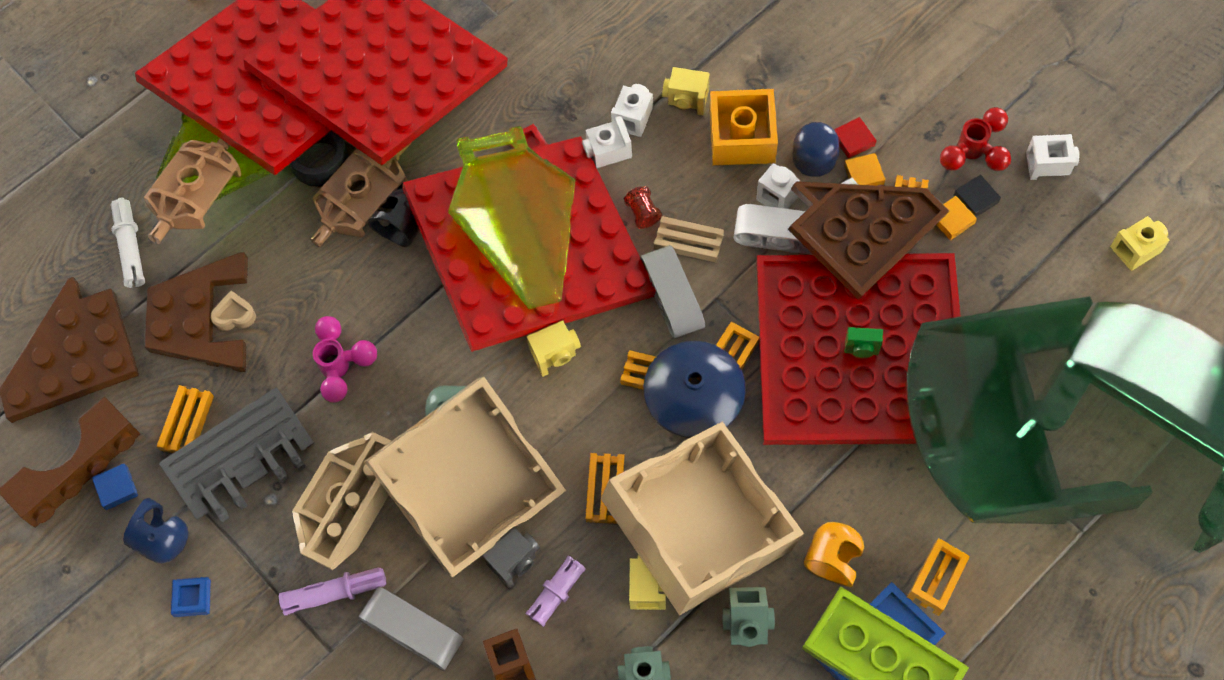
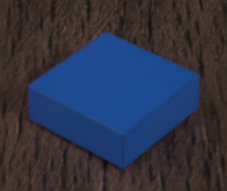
[92,463,138,510]
[171,577,211,617]

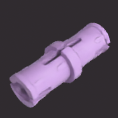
[525,556,586,627]

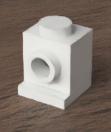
[611,84,653,137]
[582,116,632,168]
[1026,134,1079,180]
[756,163,800,209]

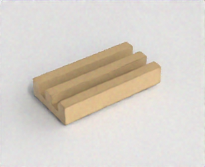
[654,216,724,263]

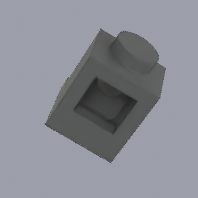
[483,528,540,590]

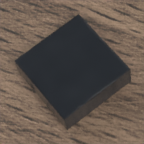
[953,174,1001,217]

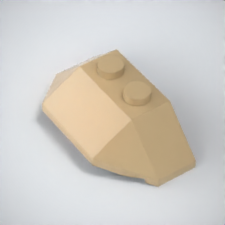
[292,432,391,570]

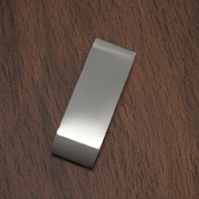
[640,245,705,339]
[358,587,464,671]

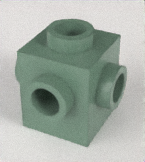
[722,587,775,647]
[618,646,671,680]

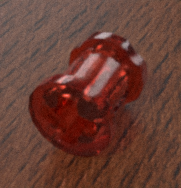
[623,186,662,229]

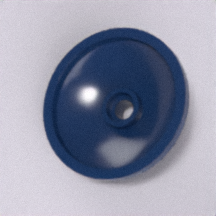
[644,341,745,438]

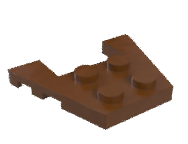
[145,252,248,372]

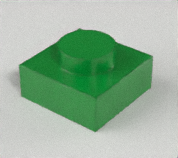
[844,327,883,358]

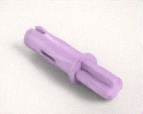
[279,567,386,615]

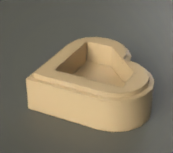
[211,290,256,331]

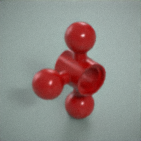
[940,107,1011,171]

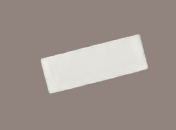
[733,204,813,255]

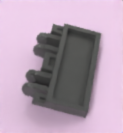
[159,387,314,522]

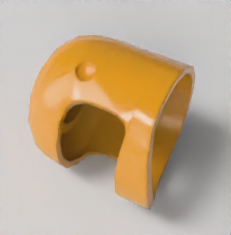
[804,522,864,587]

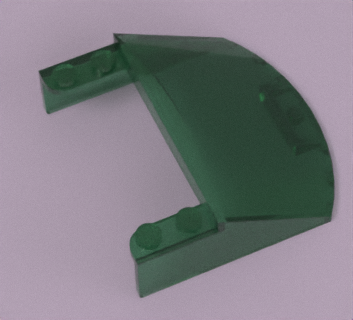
[906,296,1153,524]
[1015,302,1224,553]

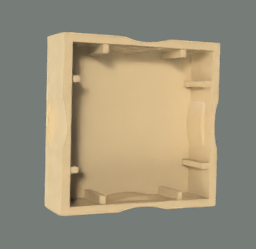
[365,377,566,577]
[601,421,804,615]

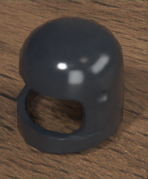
[367,189,420,247]

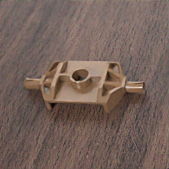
[144,139,242,244]
[310,143,411,247]

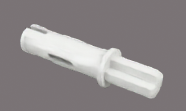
[111,198,145,288]

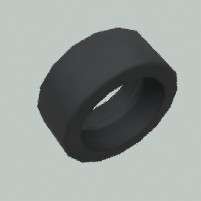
[289,130,349,187]

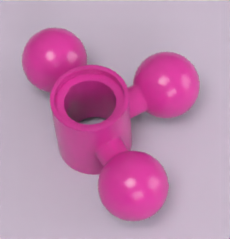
[313,316,377,403]

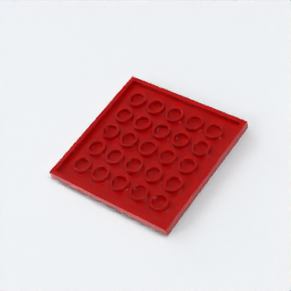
[135,0,331,175]
[243,0,508,166]
[403,136,656,352]
[756,253,972,445]

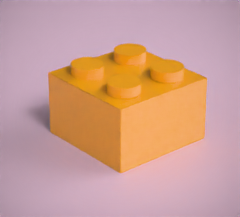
[710,89,778,166]

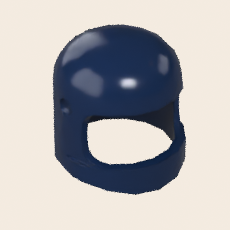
[792,122,839,177]
[123,498,189,564]

